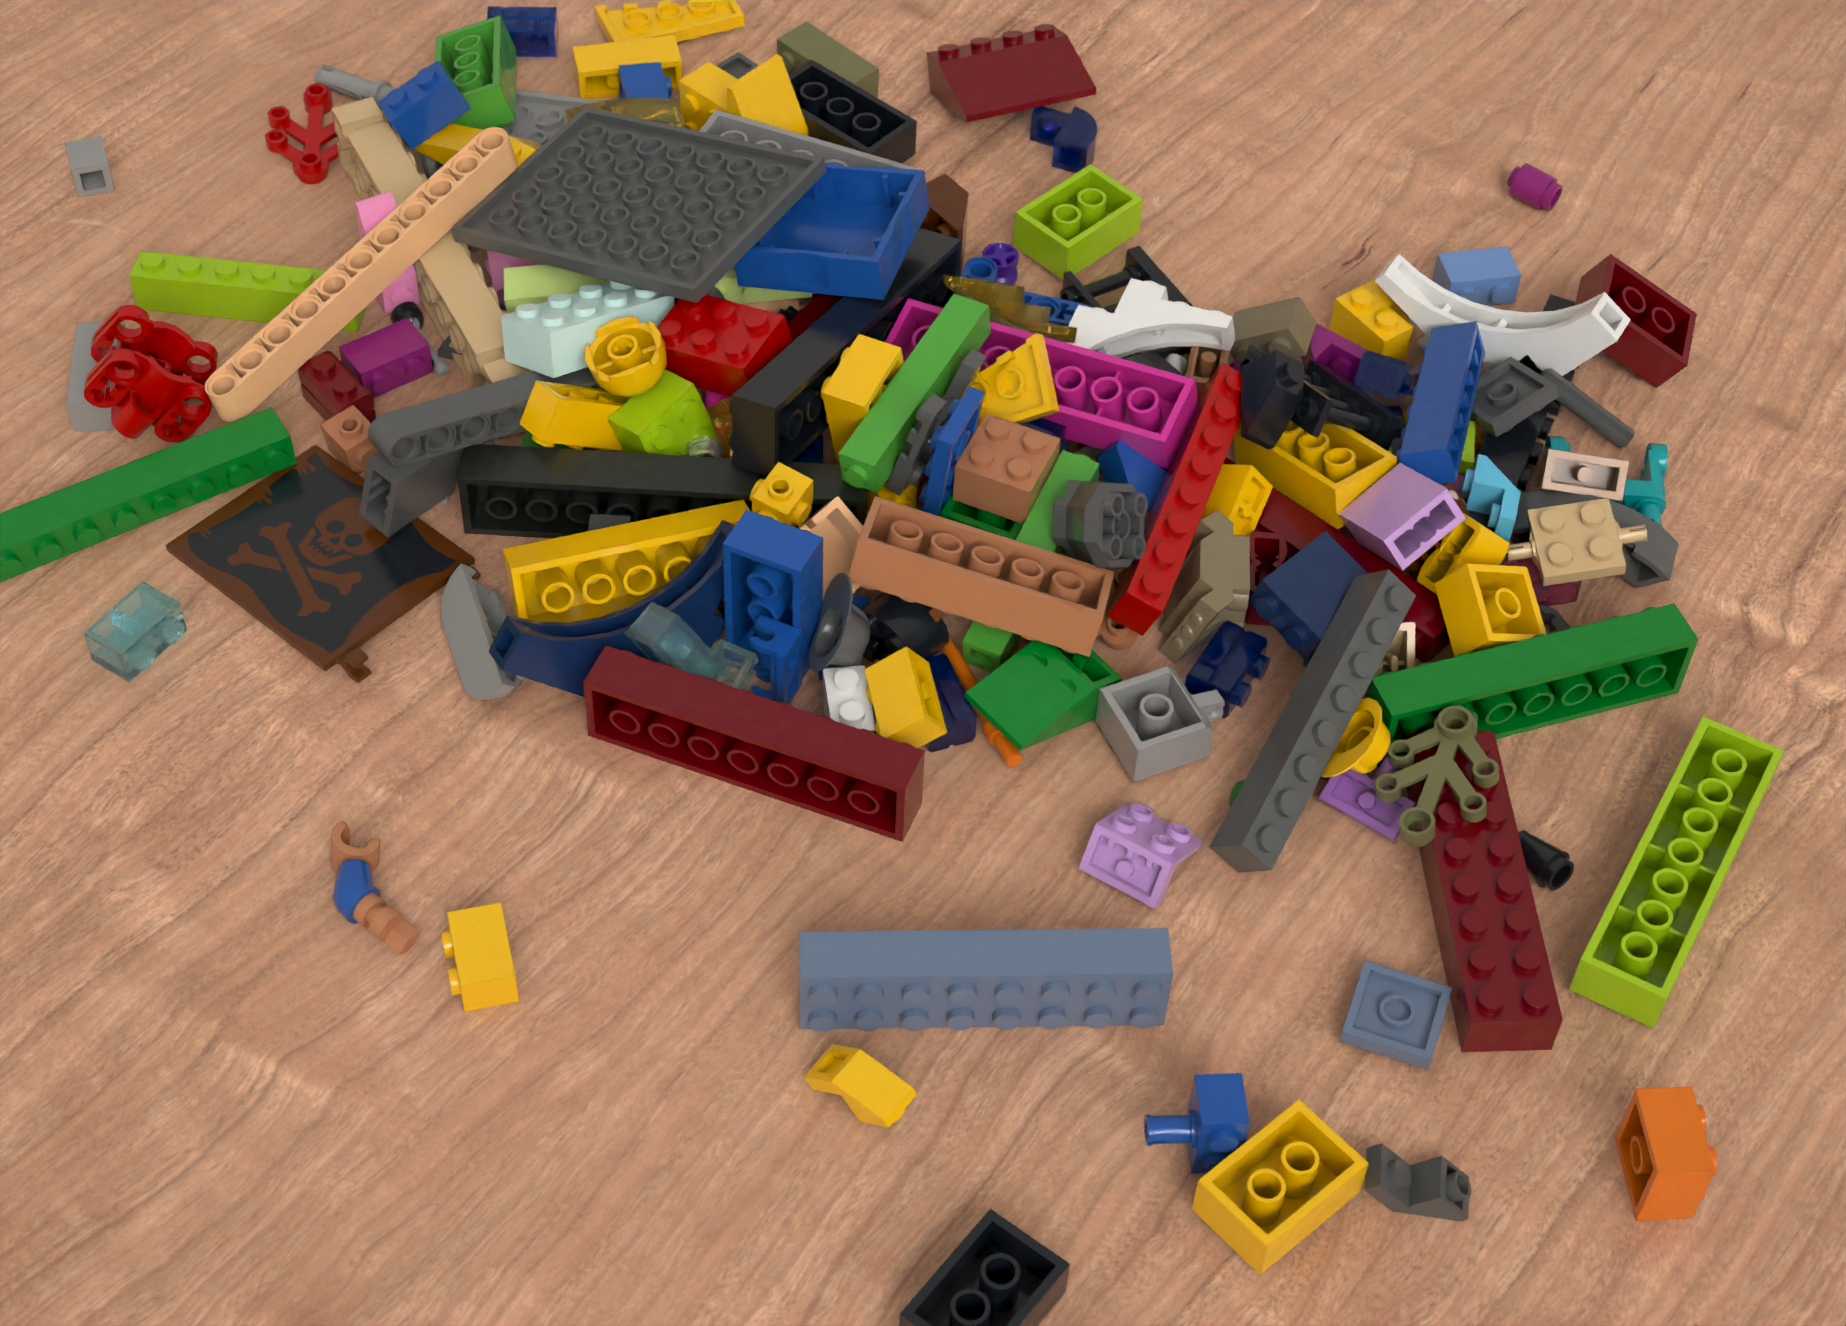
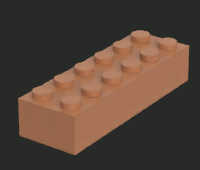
[848,496,1114,657]

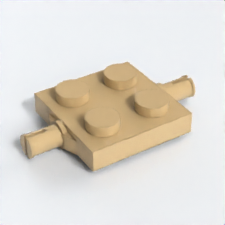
[1506,498,1647,586]

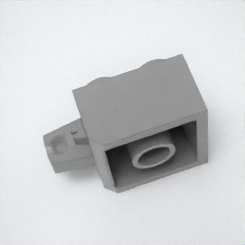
[1095,666,1225,782]

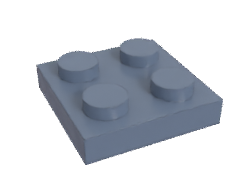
[1339,960,1452,1070]

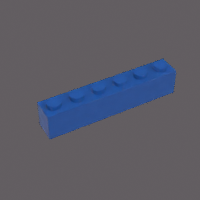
[1396,321,1485,484]

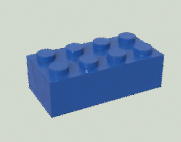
[723,510,823,680]

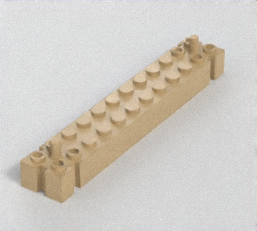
[331,97,532,440]

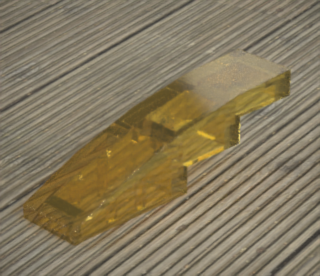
[943,275,1077,343]

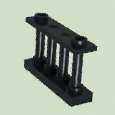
[1060,246,1192,359]
[1239,344,1402,451]

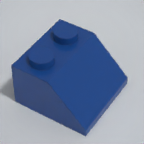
[378,60,471,150]

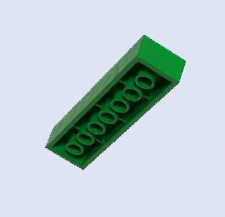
[1366,603,1698,768]

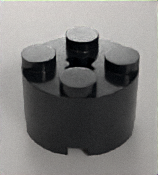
[862,592,949,662]

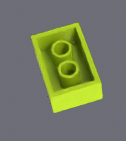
[1013,164,1143,280]

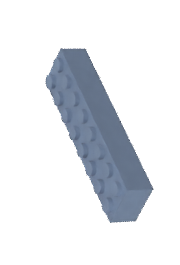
[799,928,1173,1032]

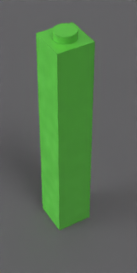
[838,294,991,493]
[962,450,1100,672]

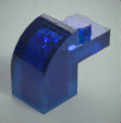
[1030,106,1097,173]

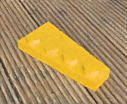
[971,333,1059,428]

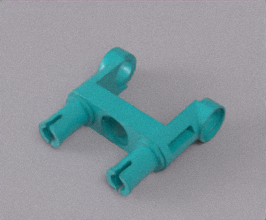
[1544,436,1668,525]

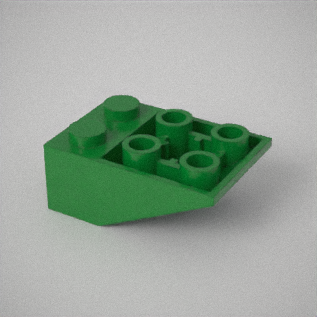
[964,640,1122,751]

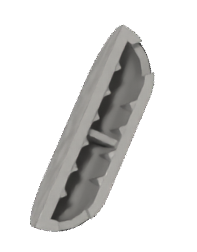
[441,564,524,701]

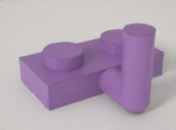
[1319,755,1416,843]

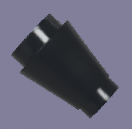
[1518,830,1574,890]

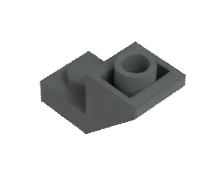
[1364,1143,1471,1221]

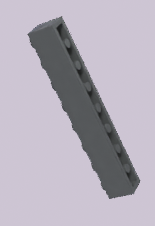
[1210,570,1416,873]

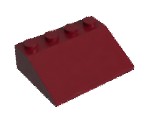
[927,24,1097,122]

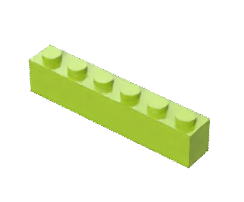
[129,251,367,332]

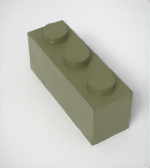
[777,21,879,97]

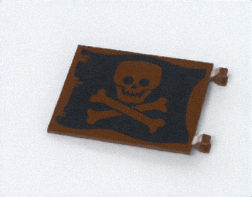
[166,445,481,683]

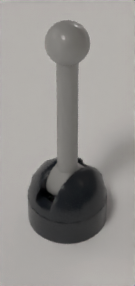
[390,301,449,376]

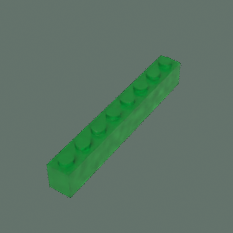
[0,407,297,582]

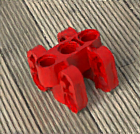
[84,305,218,443]

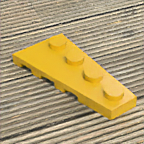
[594,0,745,42]

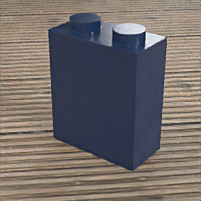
[1248,531,1368,660]

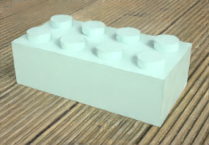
[501,281,675,378]

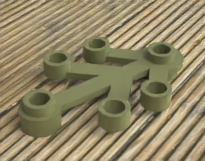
[1375,705,1499,847]

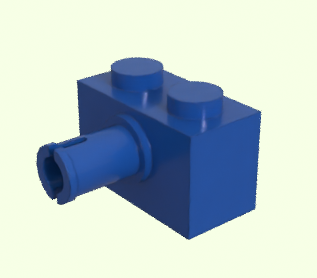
[1144,1073,1250,1174]

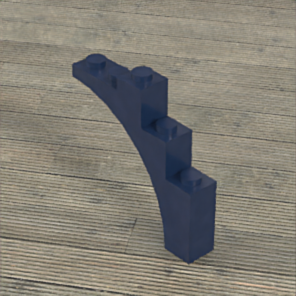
[488,520,735,697]

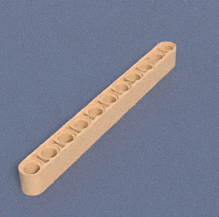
[205,127,517,422]

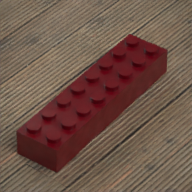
[583,646,925,842]
[1404,731,1563,1052]

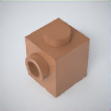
[320,405,380,474]

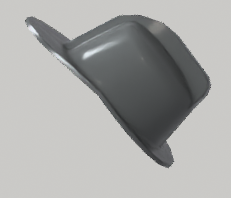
[808,573,871,672]

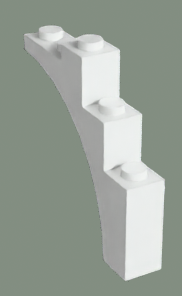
[1375,254,1631,376]
[1026,278,1235,358]

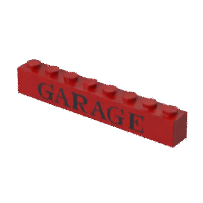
[1107,362,1241,636]

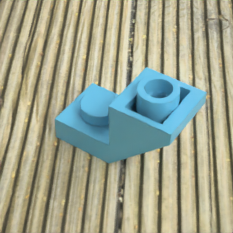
[1461,454,1521,542]

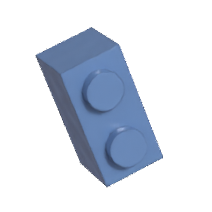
[1432,246,1522,306]

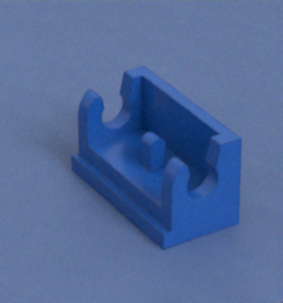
[750,614,802,704]

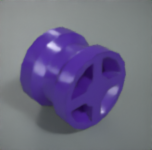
[982,243,1019,288]

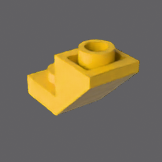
[803,1044,917,1128]

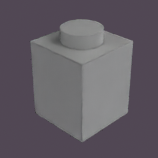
[65,136,115,198]

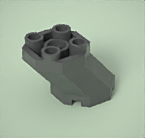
[1052,480,1148,568]

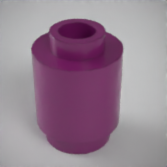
[1507,163,1563,211]

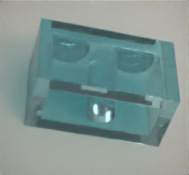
[84,582,187,682]
[625,602,726,680]

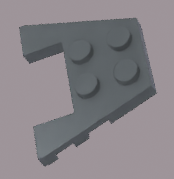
[886,349,987,496]

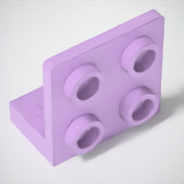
[1078,803,1203,909]

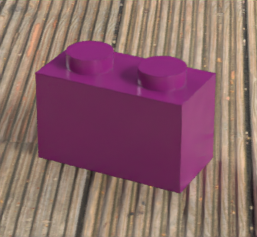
[339,318,433,398]

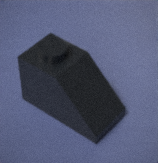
[1241,350,1304,450]

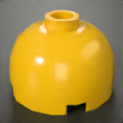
[584,316,667,397]

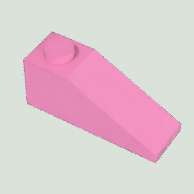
[355,192,420,315]

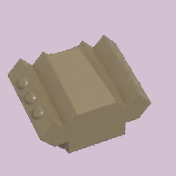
[1158,510,1250,664]

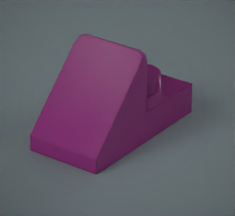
[1301,324,1371,387]

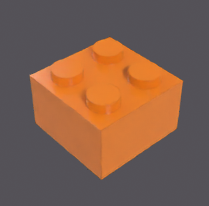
[1615,1086,1718,1221]

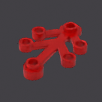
[265,83,339,184]

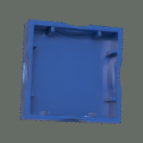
[734,163,930,300]

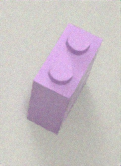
[1338,463,1466,570]

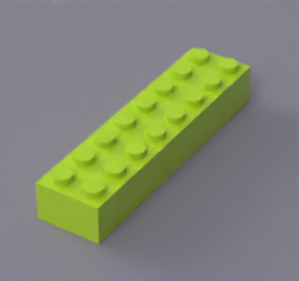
[1569,716,1784,1029]

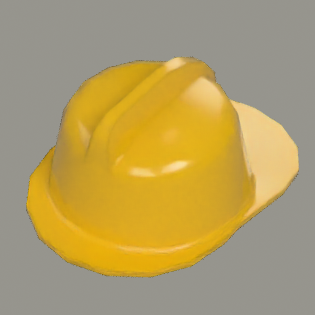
[1321,698,1391,778]

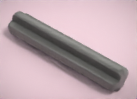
[1540,368,1635,447]

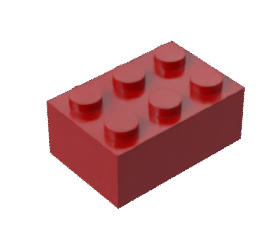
[657,295,793,397]

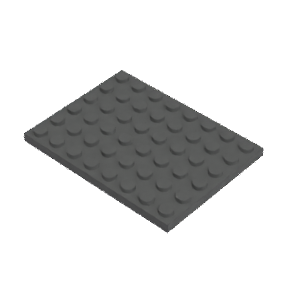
[451,107,827,303]

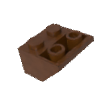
[919,174,969,278]

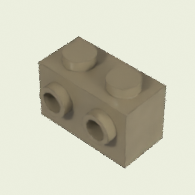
[1230,297,1317,362]

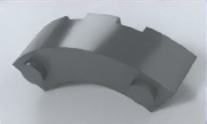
[1510,490,1679,588]

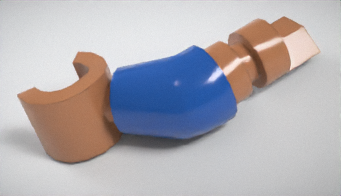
[330,821,420,955]

